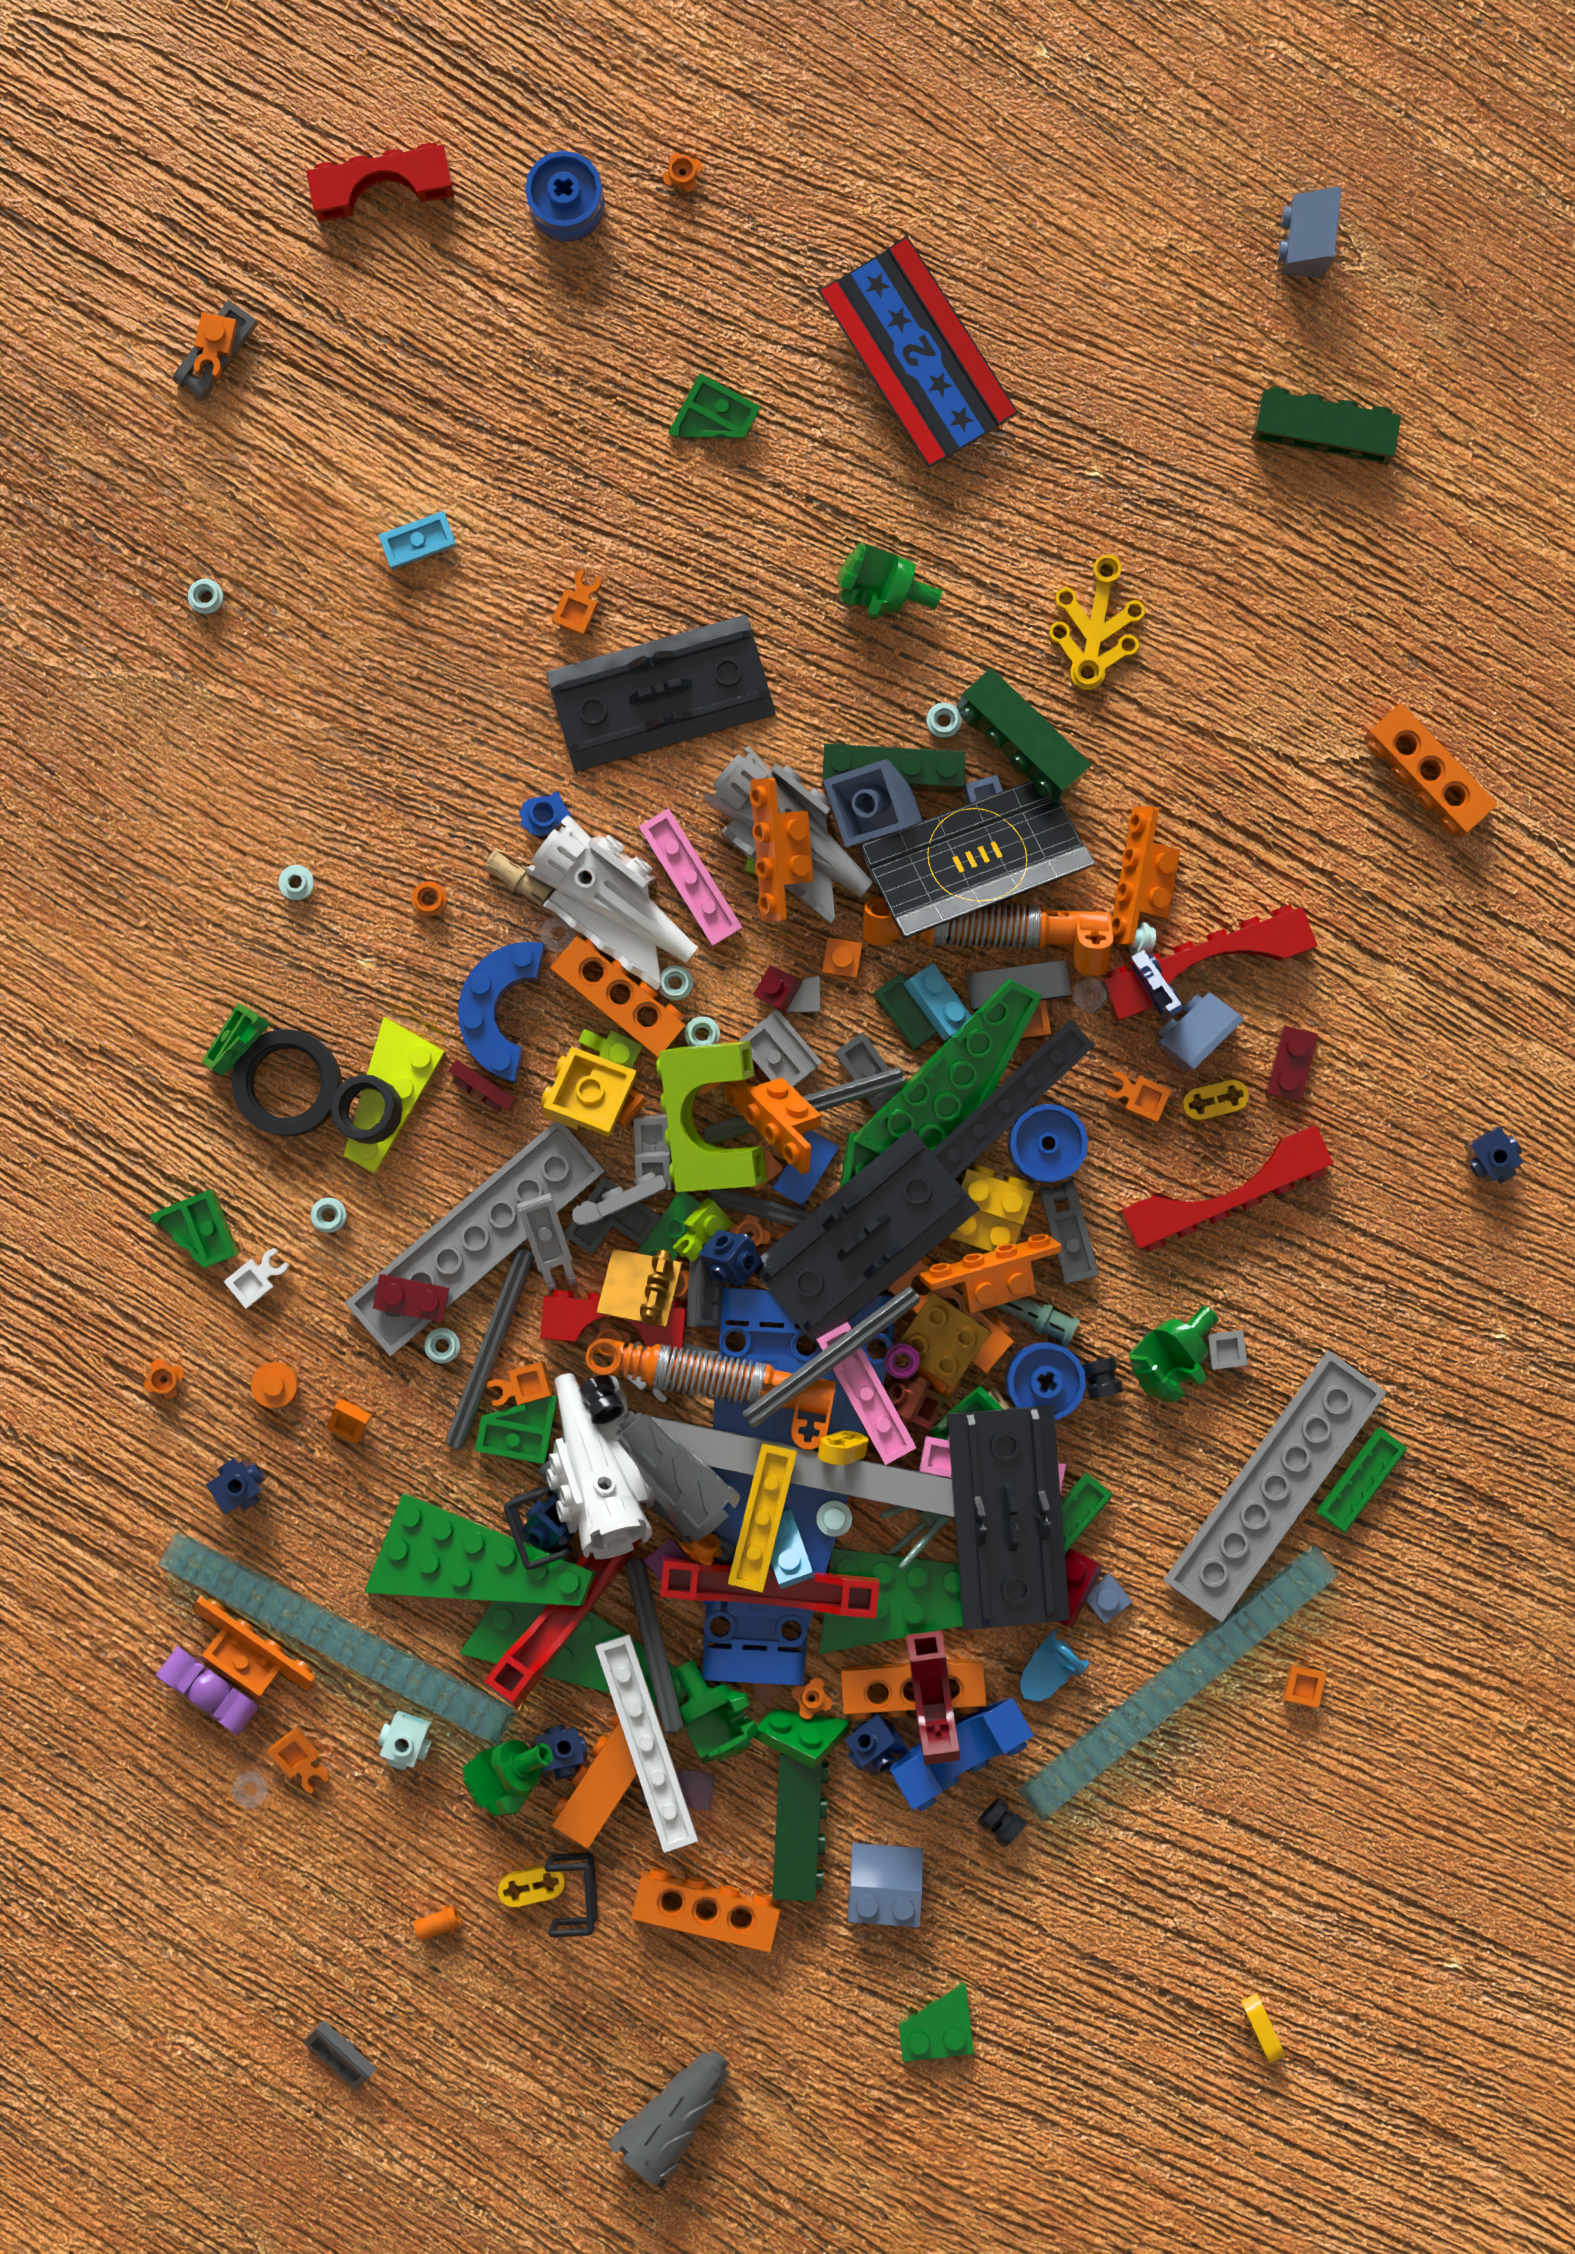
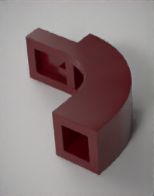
[906,1630,961,1765]

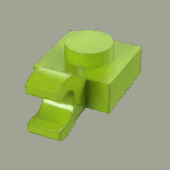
[578,1029,643,1069]
[673,1198,733,1262]

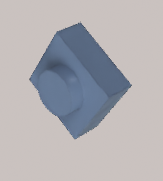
[963,775,1002,804]
[1086,1573,1132,1624]

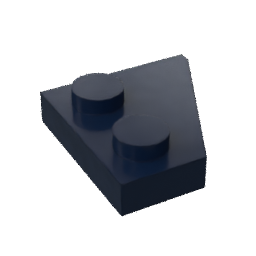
[1128,950,1184,1021]

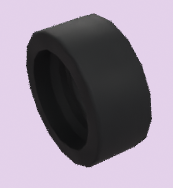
[330,1074,403,1144]

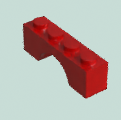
[306,143,455,222]
[540,1289,686,1351]

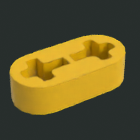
[1181,1080,1249,1121]
[817,1430,869,1465]
[498,1865,566,1907]
[1241,1993,1285,2064]

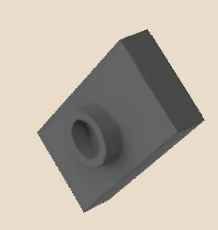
[687,1257,723,1328]
[303,2020,377,2090]

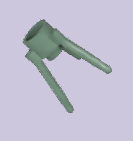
[880,1505,951,1570]

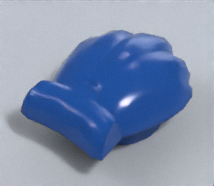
[520,791,572,836]

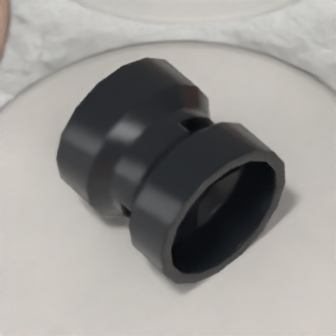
[1081,1356,1124,1399]
[579,1375,624,1424]
[977,1797,1027,1848]

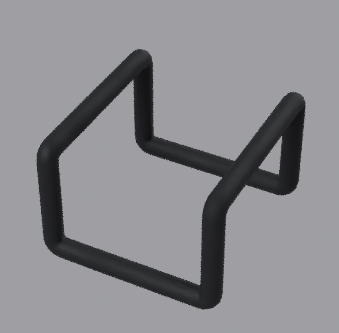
[504,1485,572,1570]
[544,1852,598,1938]

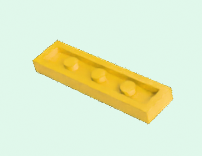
[728,1442,797,1593]

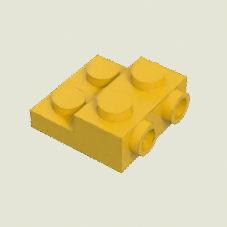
[540,1046,637,1137]
[948,1165,1034,1252]

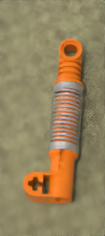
[862,896,1113,976]
[586,1338,836,1450]

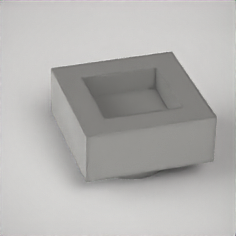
[1206,1330,1248,1370]

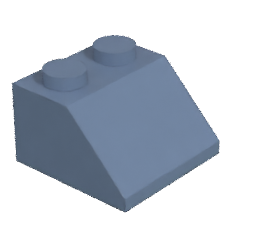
[1277,187,1342,279]
[823,759,922,847]
[1156,992,1244,1074]
[847,1843,923,1927]

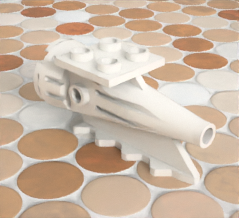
[525,815,698,990]
[546,1373,655,1559]

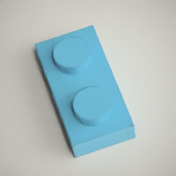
[378,511,457,570]
[904,963,972,1041]
[771,1509,815,1589]

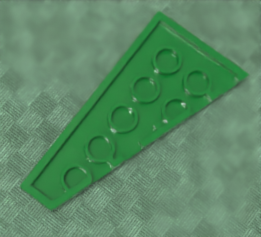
[852,978,1043,1154]
[364,1493,596,1606]
[819,1547,962,1654]
[459,1601,687,1706]

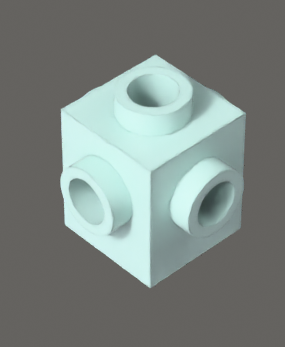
[377,1711,432,1770]

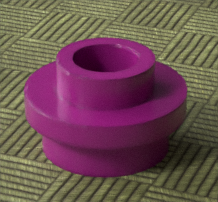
[884,1343,920,1379]

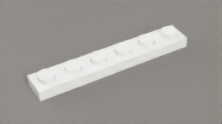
[595,1634,698,1853]

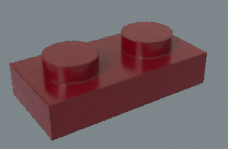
[1265,1025,1319,1103]
[448,1059,518,1113]
[372,1274,450,1322]
[1057,1548,1103,1629]

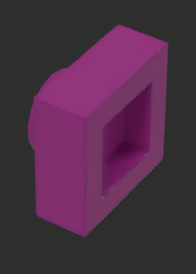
[644,1537,689,1582]

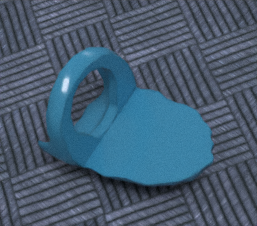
[1020,1629,1089,1701]

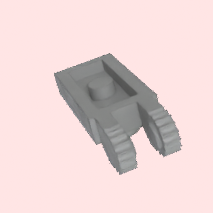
[571,1172,669,1226]
[517,1193,578,1293]

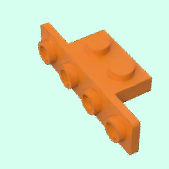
[749,778,814,921]
[1111,806,1181,945]
[724,1077,821,1175]
[920,1234,1062,1313]
[193,1596,316,1700]

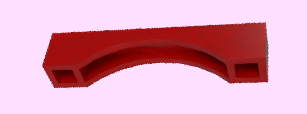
[1101,904,1318,1022]
[1118,1125,1334,1253]
[484,1538,642,1709]
[660,1557,879,1619]

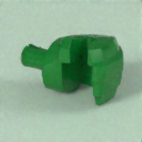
[836,542,942,620]
[1129,1306,1219,1402]
[674,1659,759,1763]
[462,1740,553,1817]

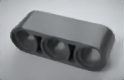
[967,960,1072,1010]

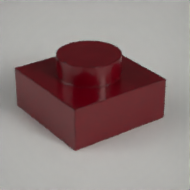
[753,965,803,1013]

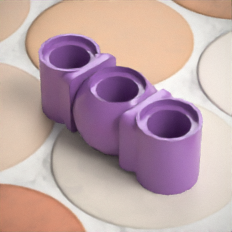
[155,1646,260,1736]

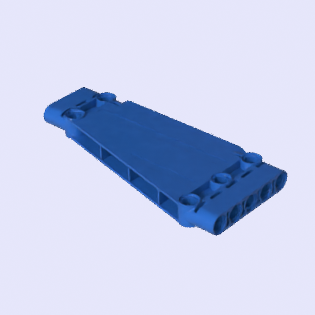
[702,1288,894,1685]

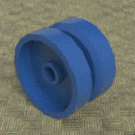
[525,150,605,242]
[1007,1104,1088,1183]
[1005,1342,1086,1420]

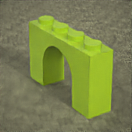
[656,1041,767,1192]

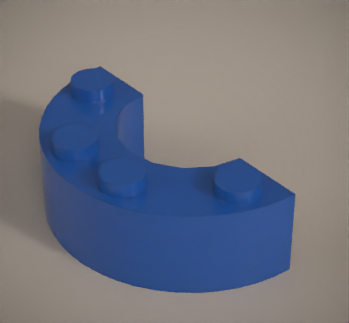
[458,942,547,1084]
[890,1698,1034,1812]

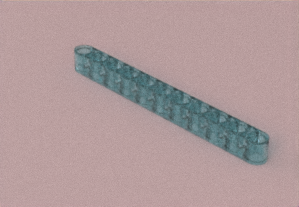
[158,1532,516,1745]
[1018,1545,1338,1820]

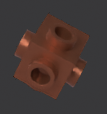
[887,1374,946,1430]

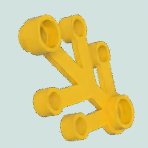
[1048,554,1145,690]

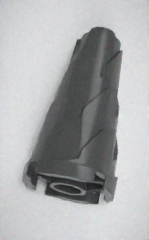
[616,1411,740,1544]
[608,2049,729,2190]

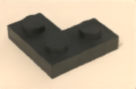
[564,1177,661,1255]

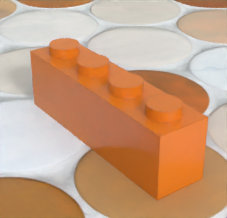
[551,1712,664,1849]

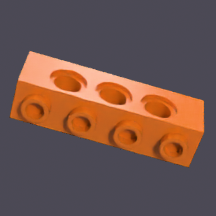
[1364,702,1498,837]
[550,936,686,1058]
[887,1256,1014,1373]
[841,1659,986,1719]
[631,1868,780,1953]

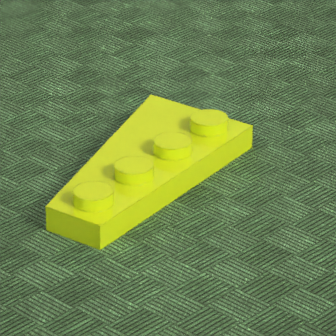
[344,1017,446,1174]

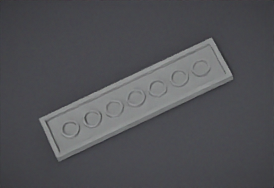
[345,1122,605,1356]
[1163,1350,1387,1623]

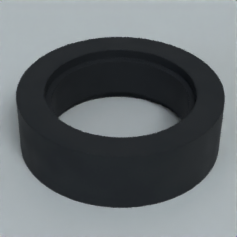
[232,1029,342,1136]

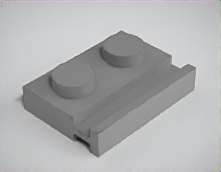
[738,1009,822,1087]

